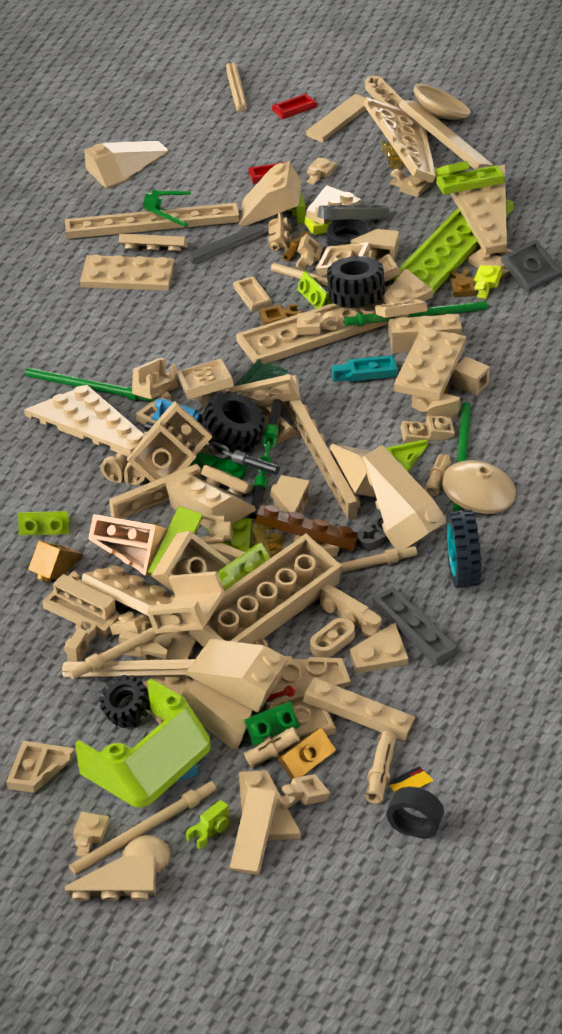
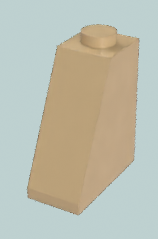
[182,679,252,749]

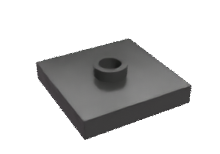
[501,239,562,292]

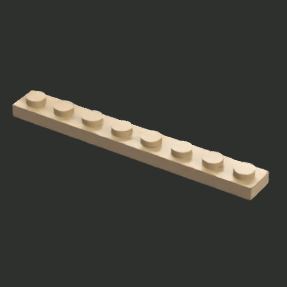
[65,203,239,239]
[283,393,360,520]

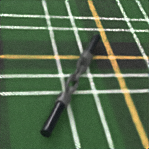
[144,421,280,475]

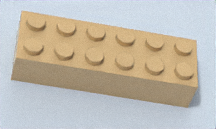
[189,534,342,647]

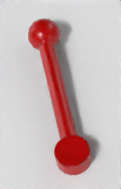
[266,685,296,701]

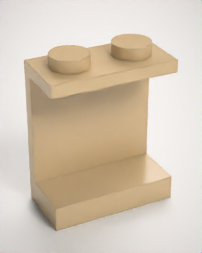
[147,571,225,633]

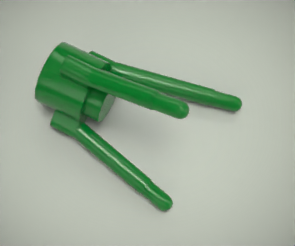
[142,189,191,227]

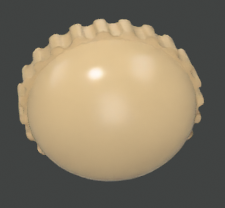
[122,835,171,873]

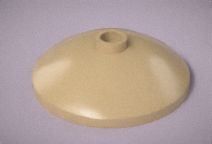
[413,84,470,120]
[442,460,516,514]

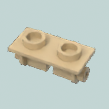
[268,212,292,251]

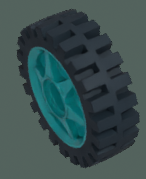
[445,510,482,588]

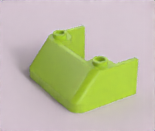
[75,679,211,808]

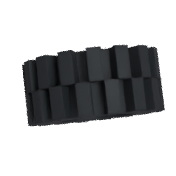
[99,675,151,728]

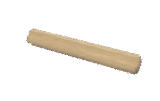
[226,62,247,112]

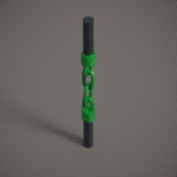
[249,399,282,519]

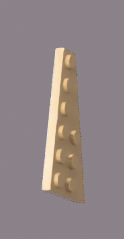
[24,385,145,457]

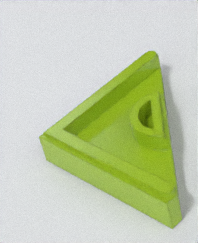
[386,439,428,472]

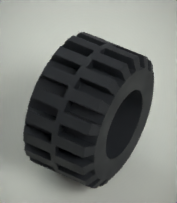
[327,256,385,308]
[199,391,265,453]

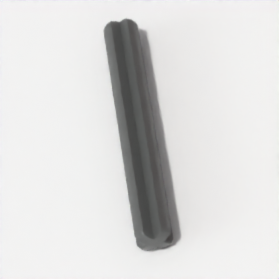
[188,224,265,264]

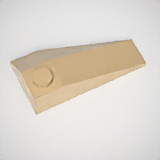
[362,445,446,550]

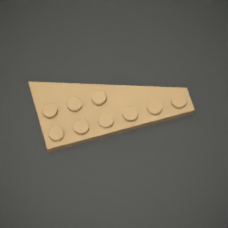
[363,97,436,183]
[451,165,507,255]

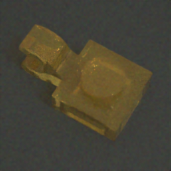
[382,141,403,171]

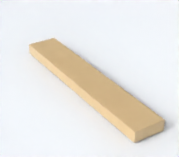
[399,100,493,169]

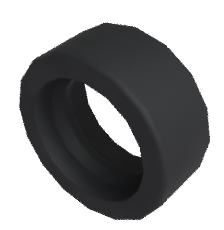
[327,219,369,247]
[386,786,444,839]

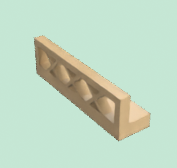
[199,374,299,410]

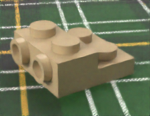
[316,242,375,276]

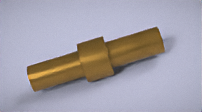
[282,231,310,261]

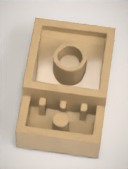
[127,401,212,482]

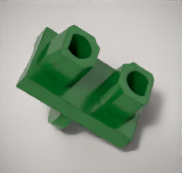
[243,701,300,746]

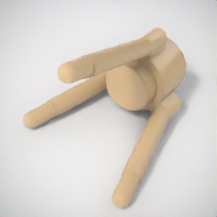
[192,510,233,544]

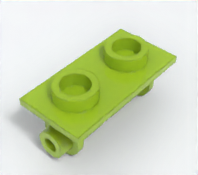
[297,271,333,309]
[17,511,70,535]

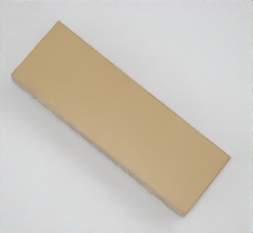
[230,787,278,875]

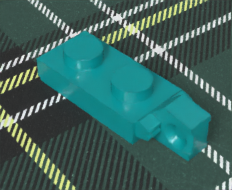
[331,355,398,382]

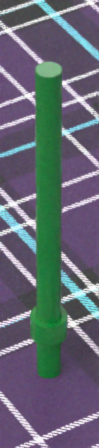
[25,368,157,402]

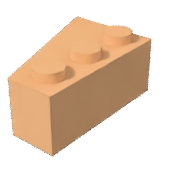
[88,514,168,578]

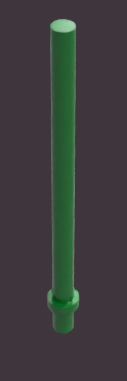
[344,301,488,327]
[451,402,471,511]

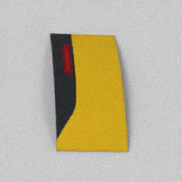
[388,766,434,792]

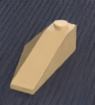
[84,141,169,189]

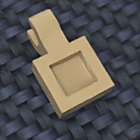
[307,158,337,185]
[390,169,429,197]
[296,234,323,271]
[297,311,337,335]
[65,620,96,662]
[277,774,330,808]
[73,812,109,857]

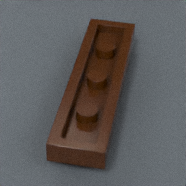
[255,505,358,551]

